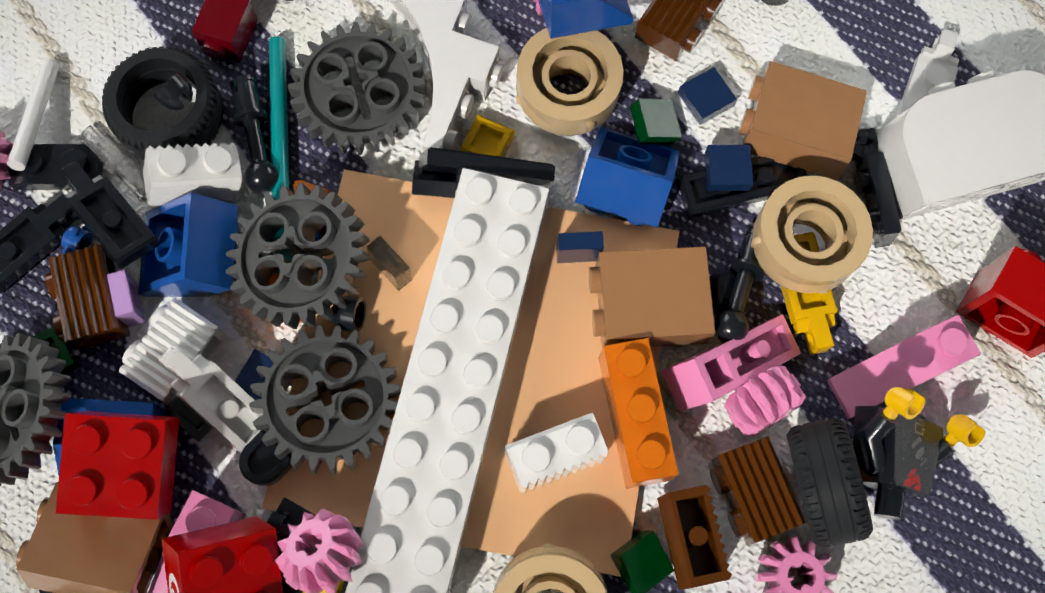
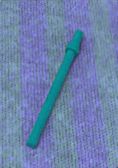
[269,36,291,274]

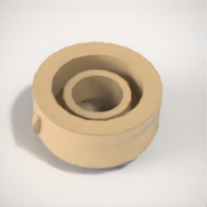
[516,28,624,136]
[751,175,873,294]
[493,543,608,593]

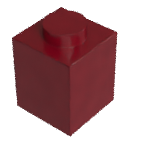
[192,0,258,62]

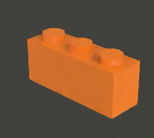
[598,338,679,489]

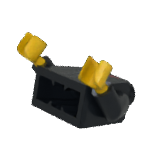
[853,387,986,520]

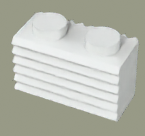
[143,142,242,206]
[119,298,226,405]
[504,413,608,493]

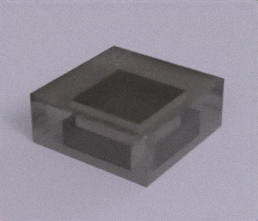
[366,236,412,291]

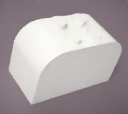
[876,70,1045,221]

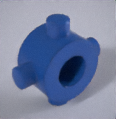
[61,225,93,254]

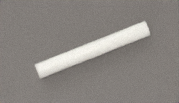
[7,59,59,171]

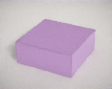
[107,270,146,327]

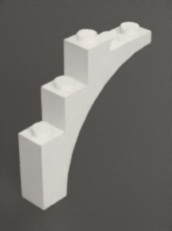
[386,0,504,152]

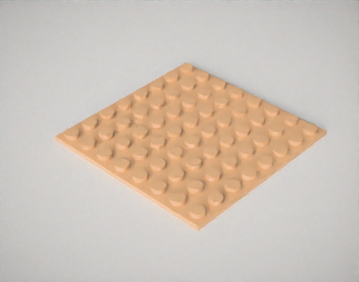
[262,169,679,577]

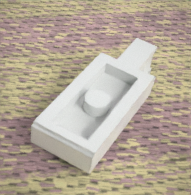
[896,28,959,117]
[158,346,269,453]

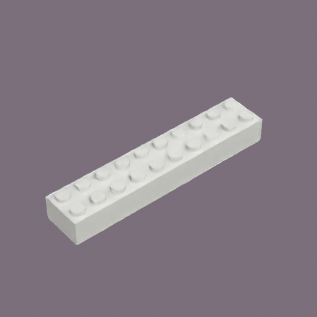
[345,168,549,593]

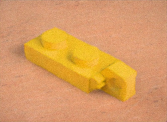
[780,232,838,355]

